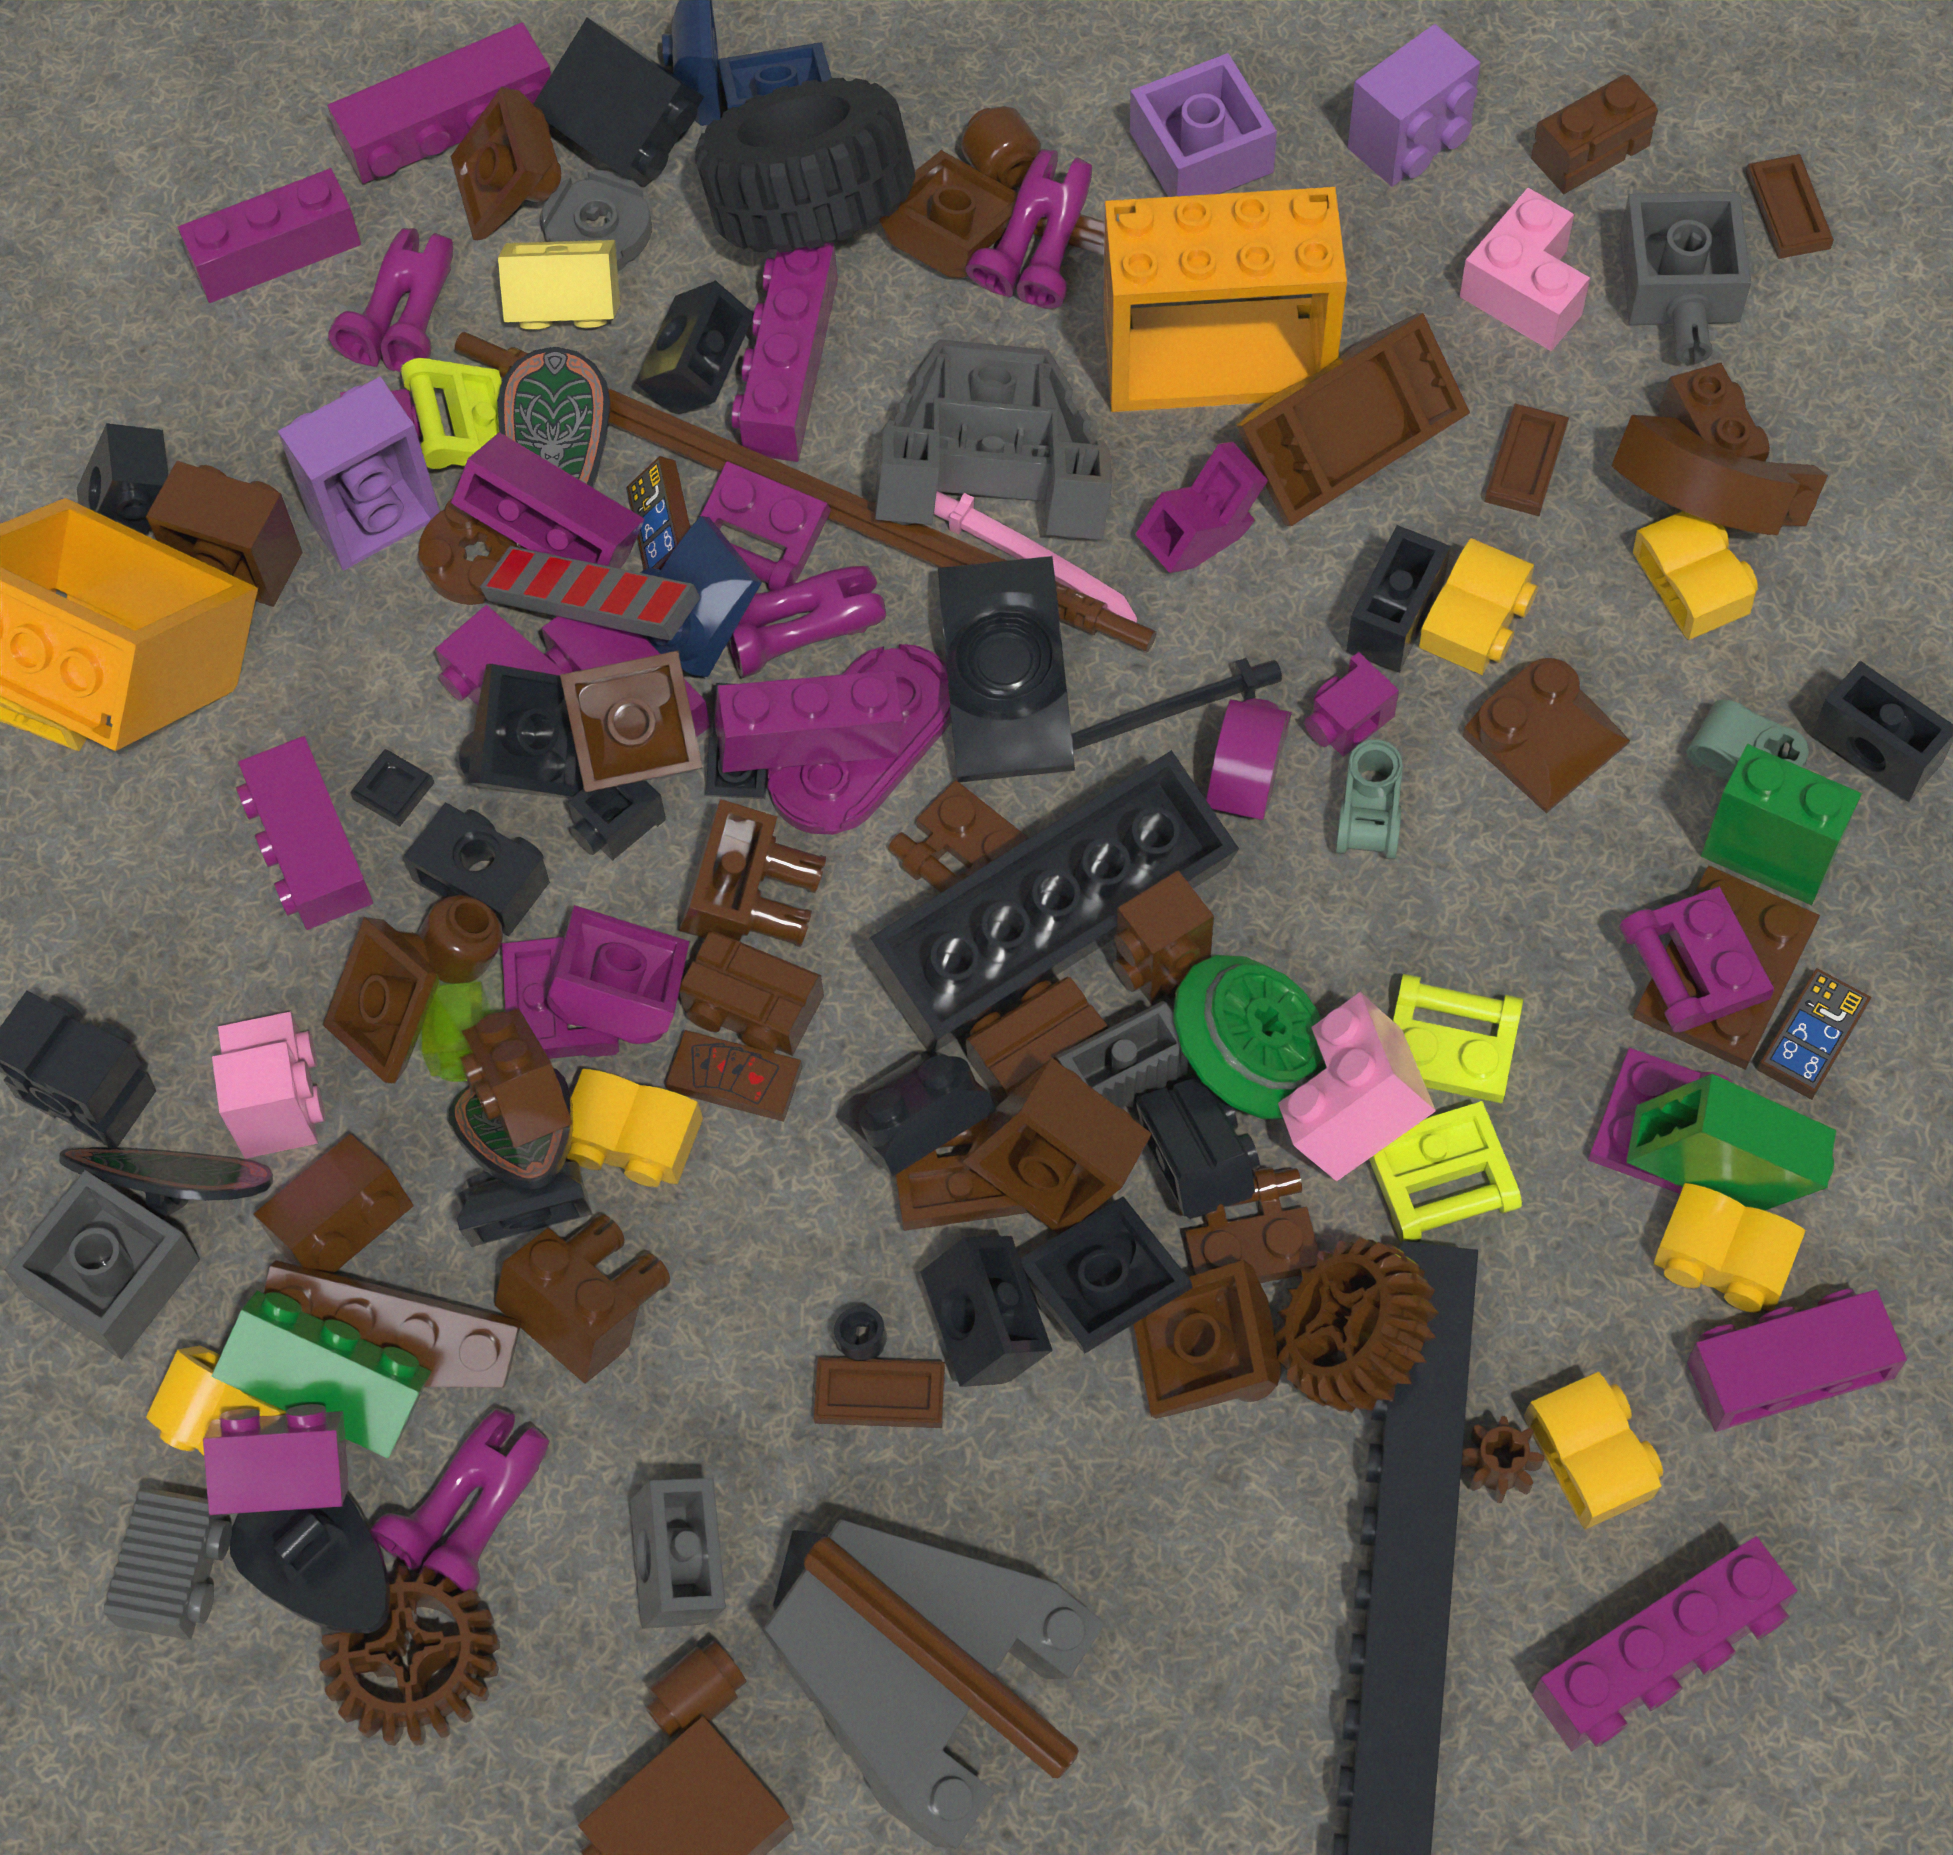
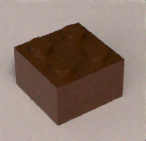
[146,461,303,607]
[963,1058,1152,1234]

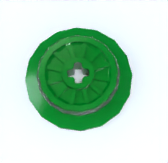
[1173,955,1327,1119]

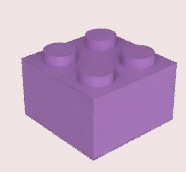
[1348,24,1480,187]
[1130,53,1277,197]

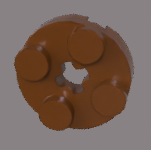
[418,498,526,605]

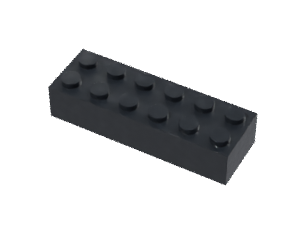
[864,750,1239,1052]

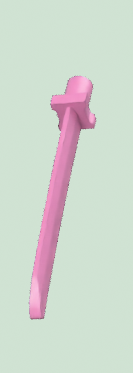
[934,491,1137,623]

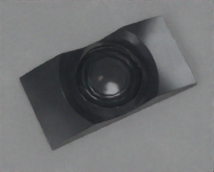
[938,556,1075,783]

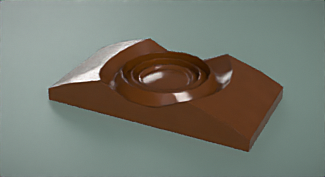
[1236,313,1470,526]

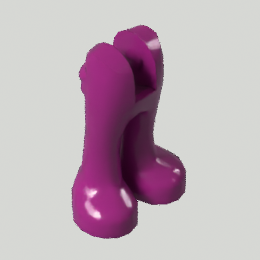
[966,149,1092,309]
[328,228,453,372]
[729,566,887,678]
[370,1408,550,1594]

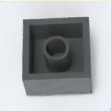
[4,1170,200,1360]

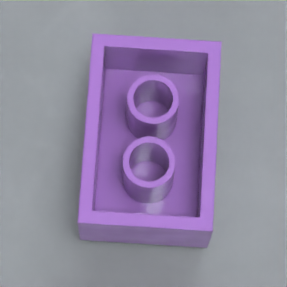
[278,376,440,571]

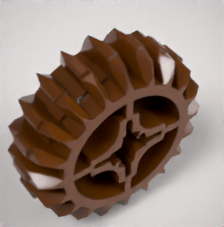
[1274,1237,1439,1413]
[319,1565,500,1746]

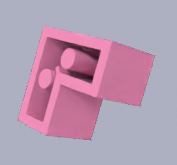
[1460,188,1590,351]
[1278,992,1436,1181]
[212,1012,325,1159]

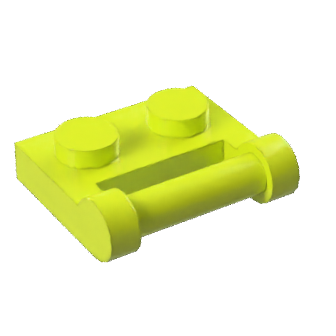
[400,358,502,469]
[1393,974,1523,1103]
[1369,1101,1522,1243]

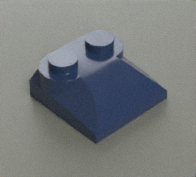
[662,0,721,126]
[718,42,832,110]
[640,516,762,677]

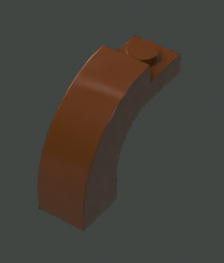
[1611,415,1828,535]

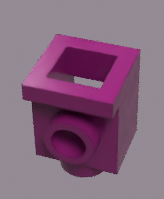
[1304,652,1399,757]

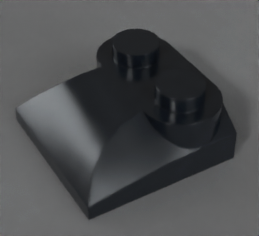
[459,664,584,799]
[836,1051,997,1177]
[457,1162,593,1247]
[1020,1196,1193,1354]

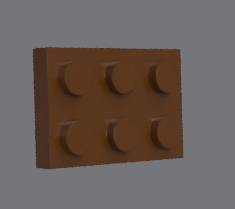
[1633,865,1820,1070]

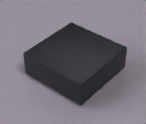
[350,749,434,827]

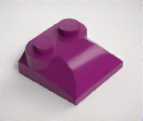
[547,905,690,1044]

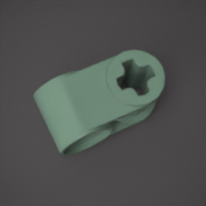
[1686,699,1809,779]
[1336,739,1403,859]

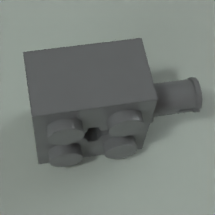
[1619,191,1751,364]

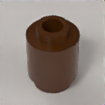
[645,1641,747,1738]

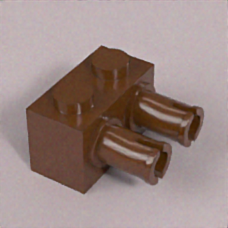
[679,799,826,947]
[495,1214,670,1384]

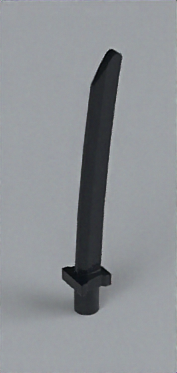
[1072,658,1282,750]

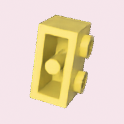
[498,240,620,329]

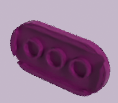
[768,644,951,835]

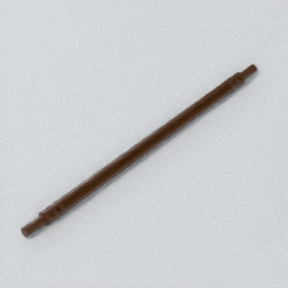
[455,332,1157,652]

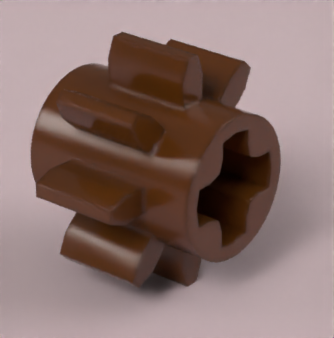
[1462,1416,1544,1503]

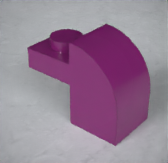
[1136,442,1268,573]
[1206,698,1292,820]

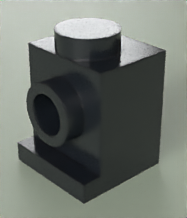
[568,780,666,861]

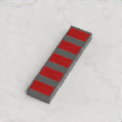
[480,546,700,641]

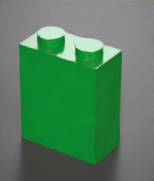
[1701,744,1862,906]
[1626,1074,1836,1211]

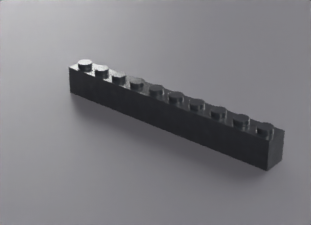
[1331,1241,1478,1855]

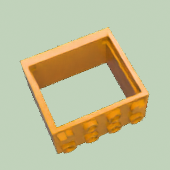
[1103,187,1347,412]
[0,498,258,751]

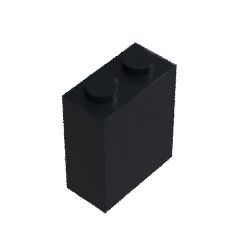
[533,17,705,187]

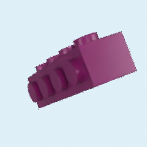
[327,22,551,184]
[732,242,838,462]
[1532,1536,1798,1752]

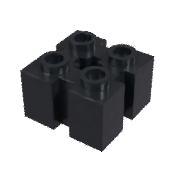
[0,990,156,1148]

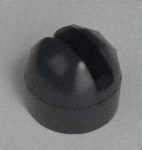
[834,1306,887,1361]

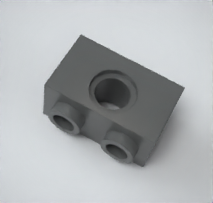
[631,1478,726,1629]

